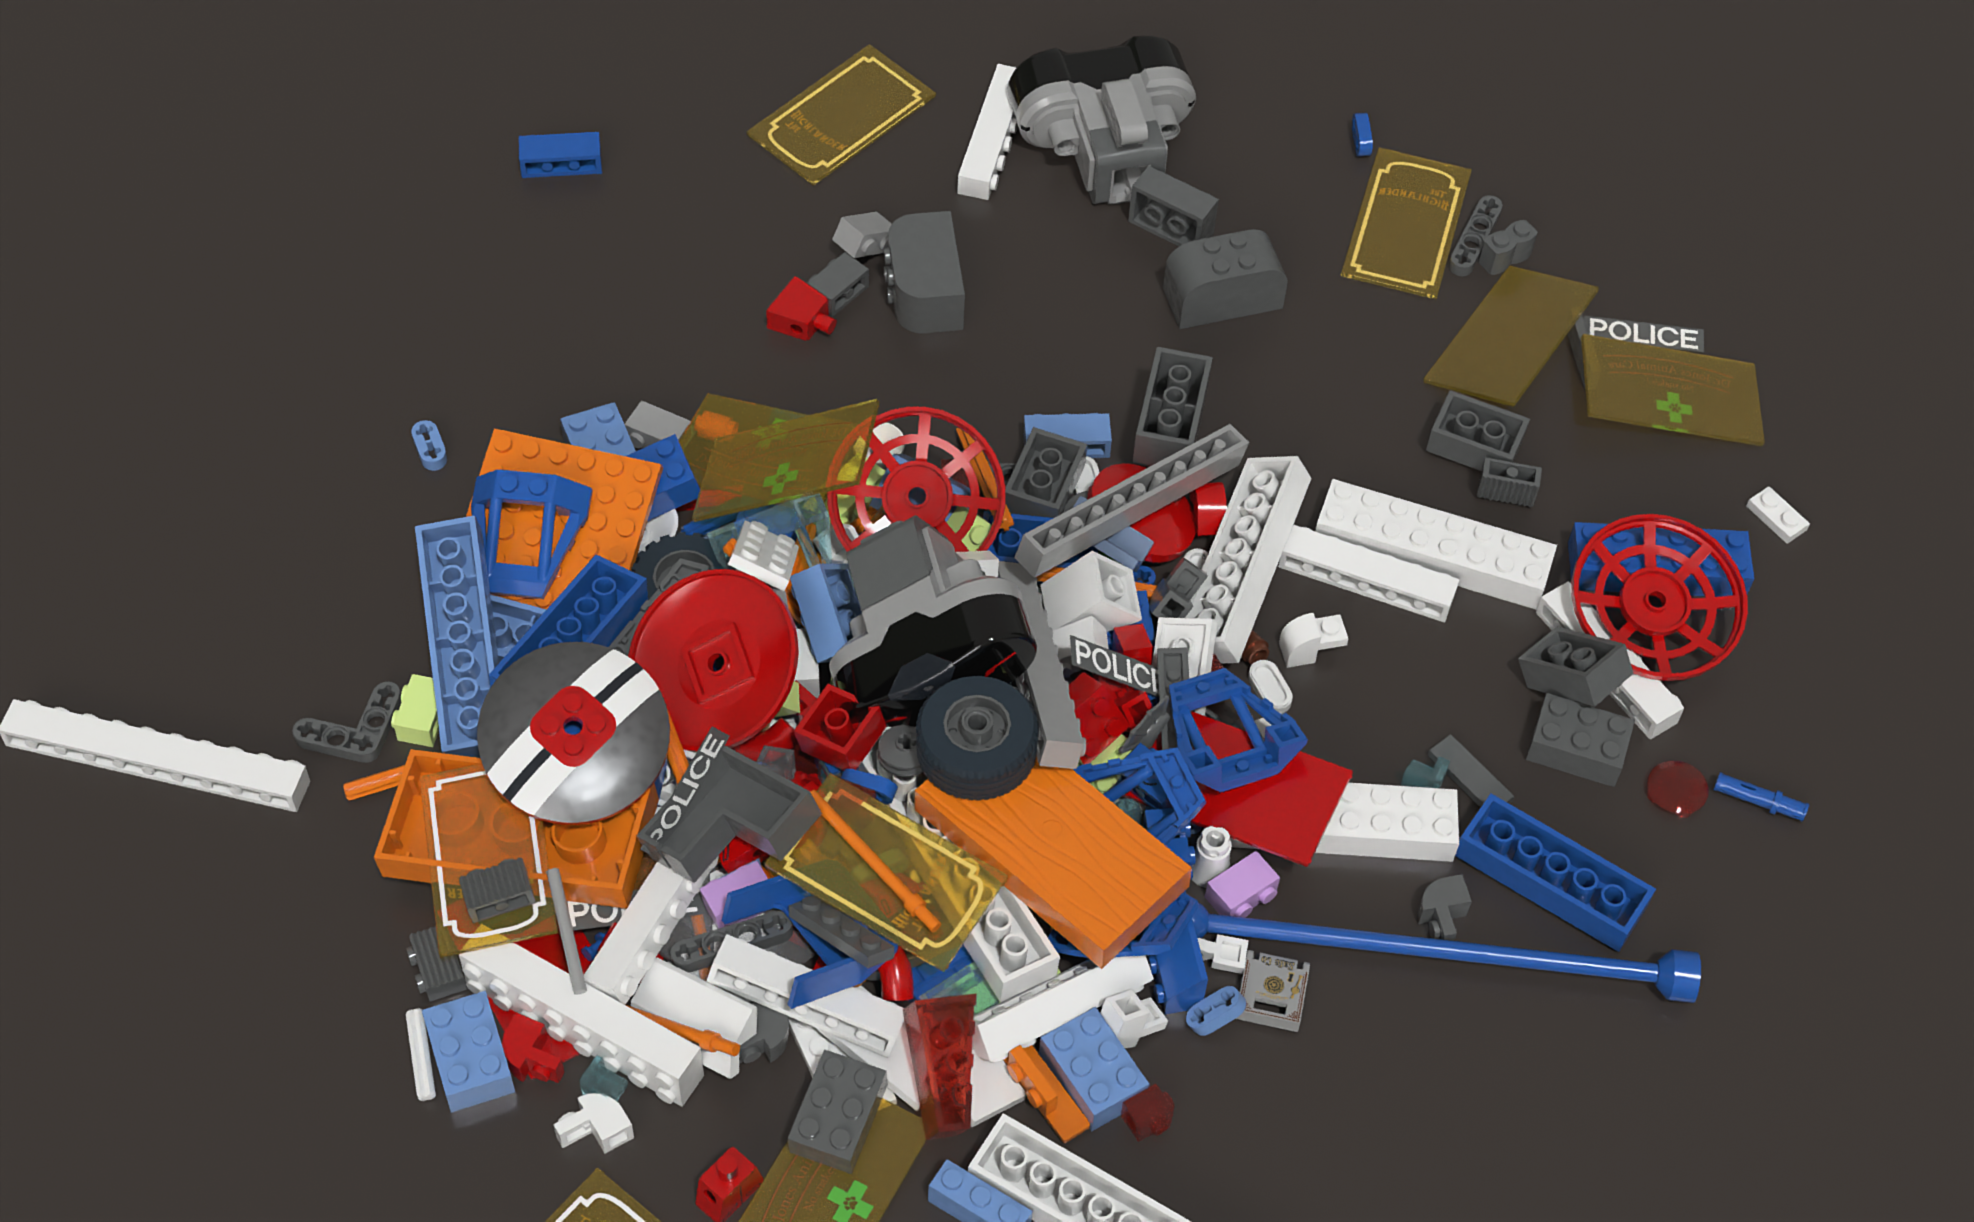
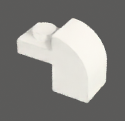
[1279,613,1348,668]
[1100,989,1168,1048]
[553,1093,634,1154]

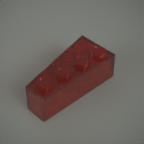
[903,993,977,1140]

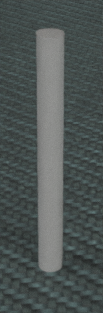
[546,868,587,995]

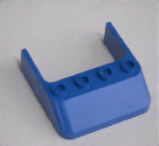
[721,860,901,1009]

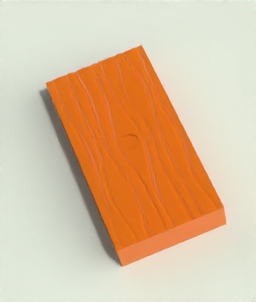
[374,749,659,909]
[915,755,1192,969]

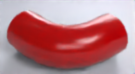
[731,717,798,763]
[878,945,914,1001]

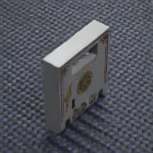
[1236,950,1310,1032]

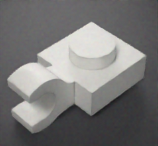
[1197,934,1248,974]

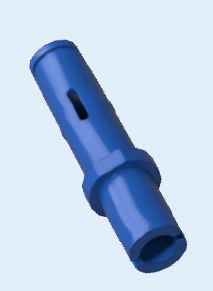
[1713,772,1809,822]

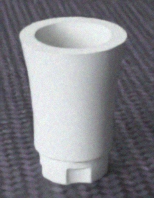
[1192,826,1232,888]

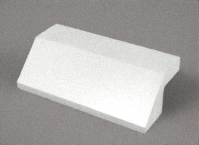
[631,957,757,1079]

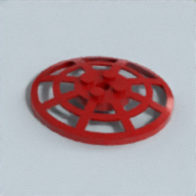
[827,407,1006,552]
[1571,514,1748,681]

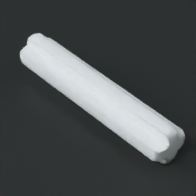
[406,1008,436,1101]

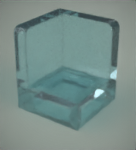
[1401,756,1450,789]
[579,1055,628,1101]

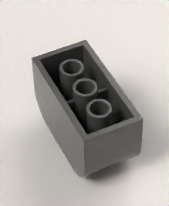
[884,211,965,333]
[1163,229,1288,329]
[1133,347,1213,468]

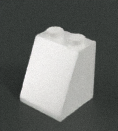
[1040,551,1142,632]

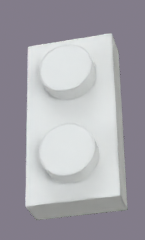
[1746,486,1810,544]

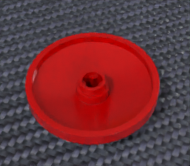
[1087,463,1196,563]

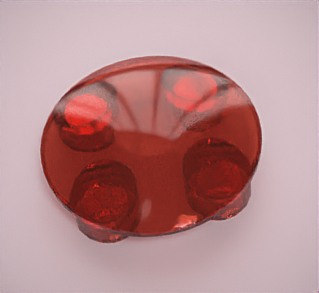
[1647,761,1709,818]

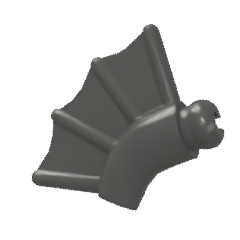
[1118,694,1170,754]

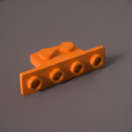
[1003,1045,1090,1143]

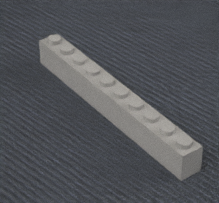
[1014,424,1250,578]
[998,561,1086,769]

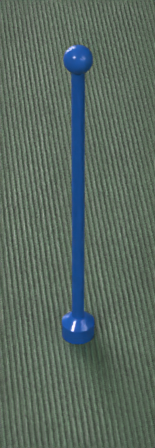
[1192,902,1701,1003]

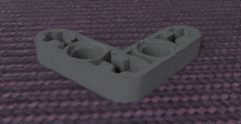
[292,681,402,763]

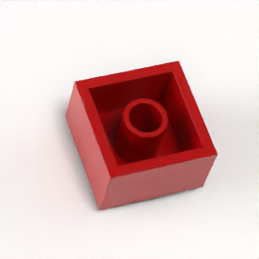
[1069,672,1130,765]
[794,683,887,770]

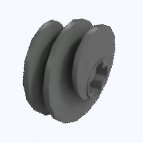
[878,725,923,777]

